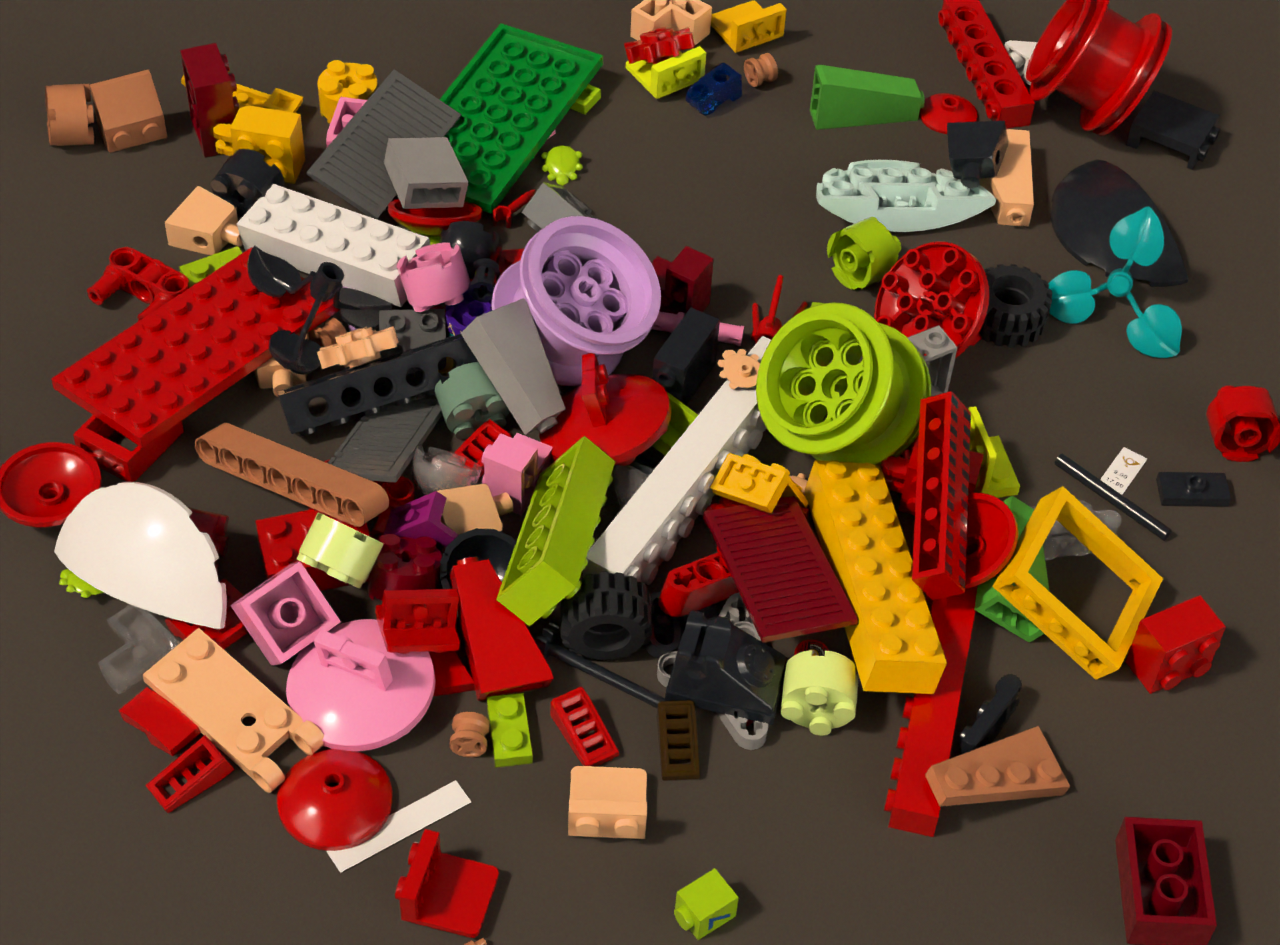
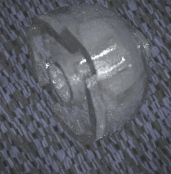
[411,445,482,495]

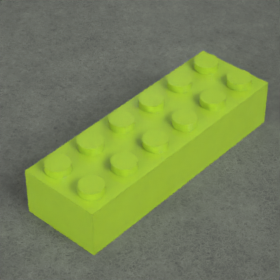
[496,436,615,626]

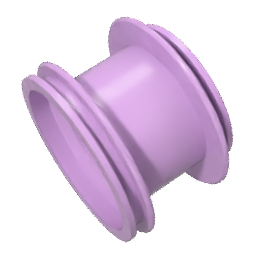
[492,216,661,387]

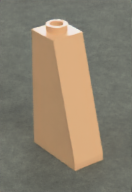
[980,129,1034,227]

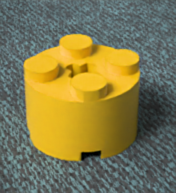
[317,60,378,124]

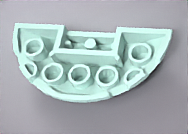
[816,160,996,232]

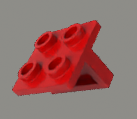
[375,589,460,654]

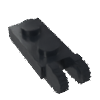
[958,674,1022,755]

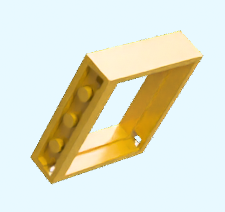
[992,486,1163,680]

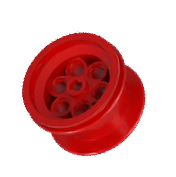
[1026,0,1172,136]

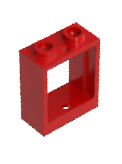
[73,415,184,482]

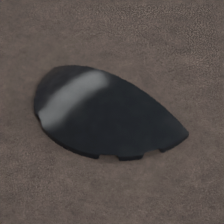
[1050,159,1189,287]

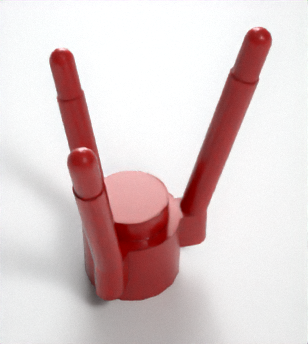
[751,275,808,343]

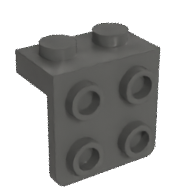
[379,309,446,371]

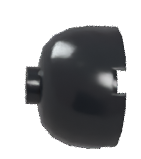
[439,221,503,280]

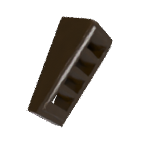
[657,700,700,780]

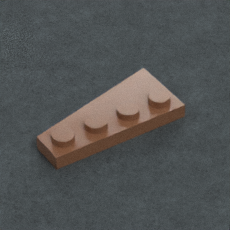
[925,726,1070,807]

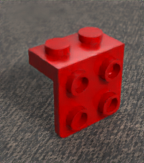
[395,829,499,938]

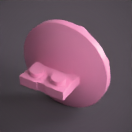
[286,619,436,752]

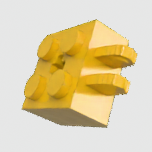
[213,105,305,184]

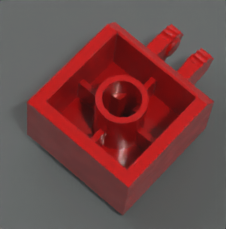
[881,441,984,516]

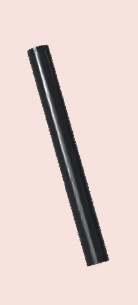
[1055,453,1172,541]

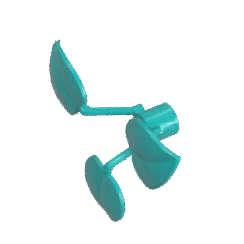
[1048,206,1182,358]

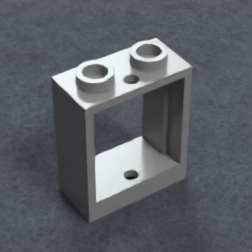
[907,325,957,396]

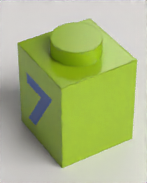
[674,868,739,940]

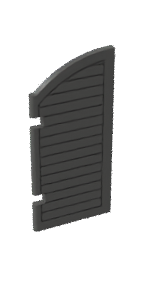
[328,399,443,483]

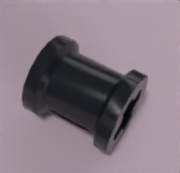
[468,258,501,302]

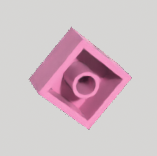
[230,561,341,666]

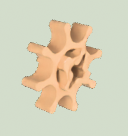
[317,326,399,369]

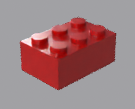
[255,509,370,591]

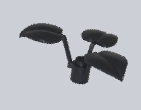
[247,245,393,375]

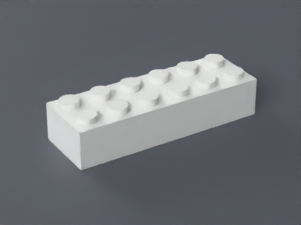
[237,184,430,307]

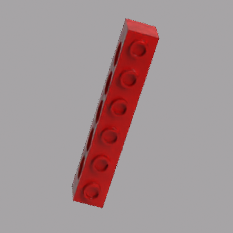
[938,0,1035,129]

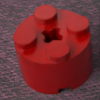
[1206,385,1280,462]

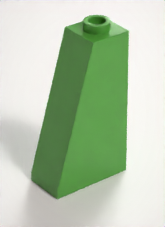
[810,65,924,130]
[974,496,1049,643]

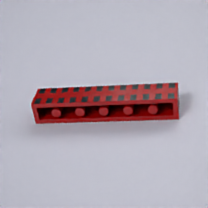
[912,391,971,600]

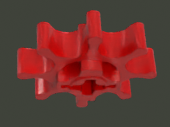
[624,27,695,64]

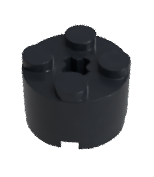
[210,149,285,217]

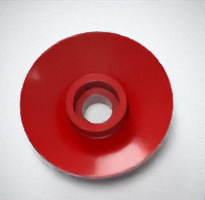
[919,93,978,134]

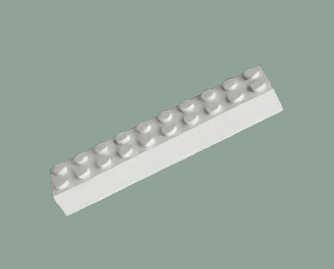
[583,336,771,585]

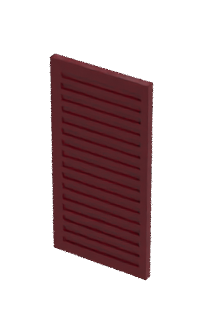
[704,496,858,643]

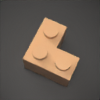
[630,0,712,45]

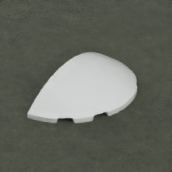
[54,482,227,629]

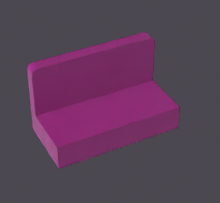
[384,491,459,550]

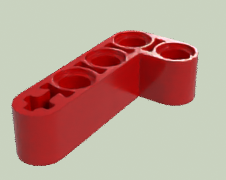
[658,546,739,617]

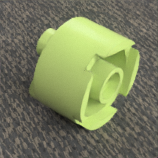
[297,512,384,589]
[781,650,858,736]

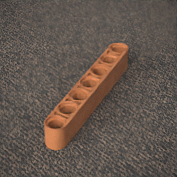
[195,423,389,527]

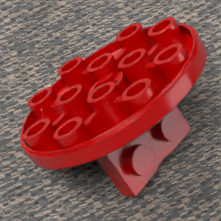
[874,242,989,358]
[539,353,672,466]

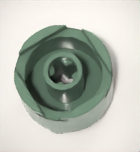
[435,362,510,440]

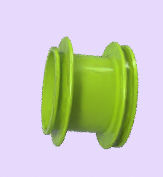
[756,303,931,466]

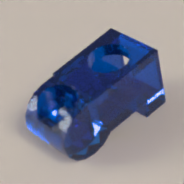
[686,62,742,116]

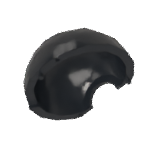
[440,528,516,589]

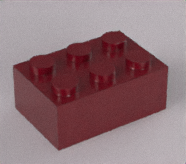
[180,43,239,158]
[1115,817,1217,945]

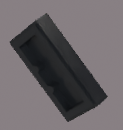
[1156,472,1231,506]

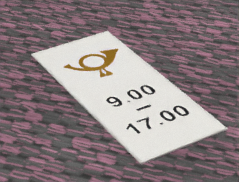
[1100,447,1147,495]

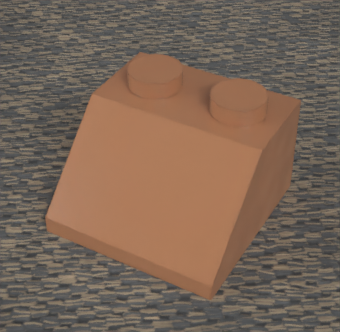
[90,69,167,153]

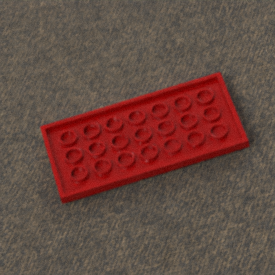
[51,247,340,448]

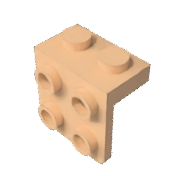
[568,766,647,839]

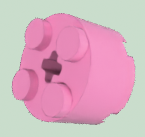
[397,243,471,312]

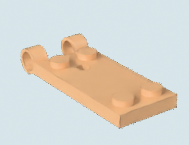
[143,628,324,793]

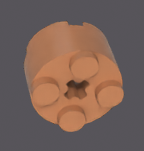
[45,84,94,146]

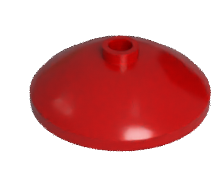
[388,199,482,237]
[0,442,102,527]
[965,493,1018,589]
[277,749,393,851]

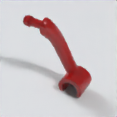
[493,189,536,228]

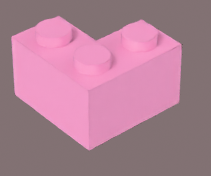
[482,433,553,516]

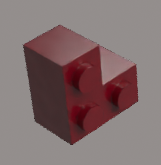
[651,246,714,314]

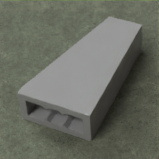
[460,298,565,435]

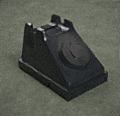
[665,610,789,725]

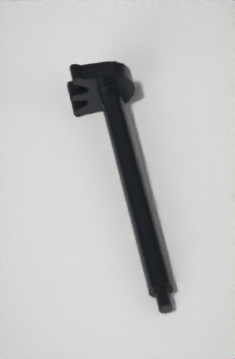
[536,620,666,708]

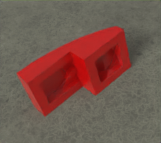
[118,687,201,756]

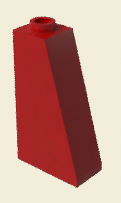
[450,557,554,701]

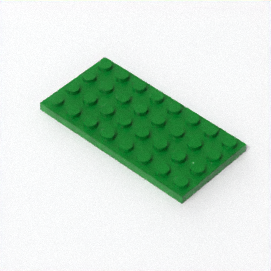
[439,23,603,214]

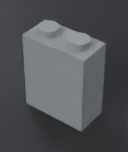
[384,137,468,209]

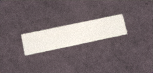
[326,780,471,873]

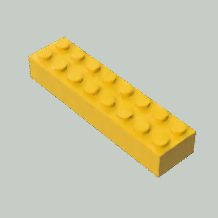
[805,460,947,694]

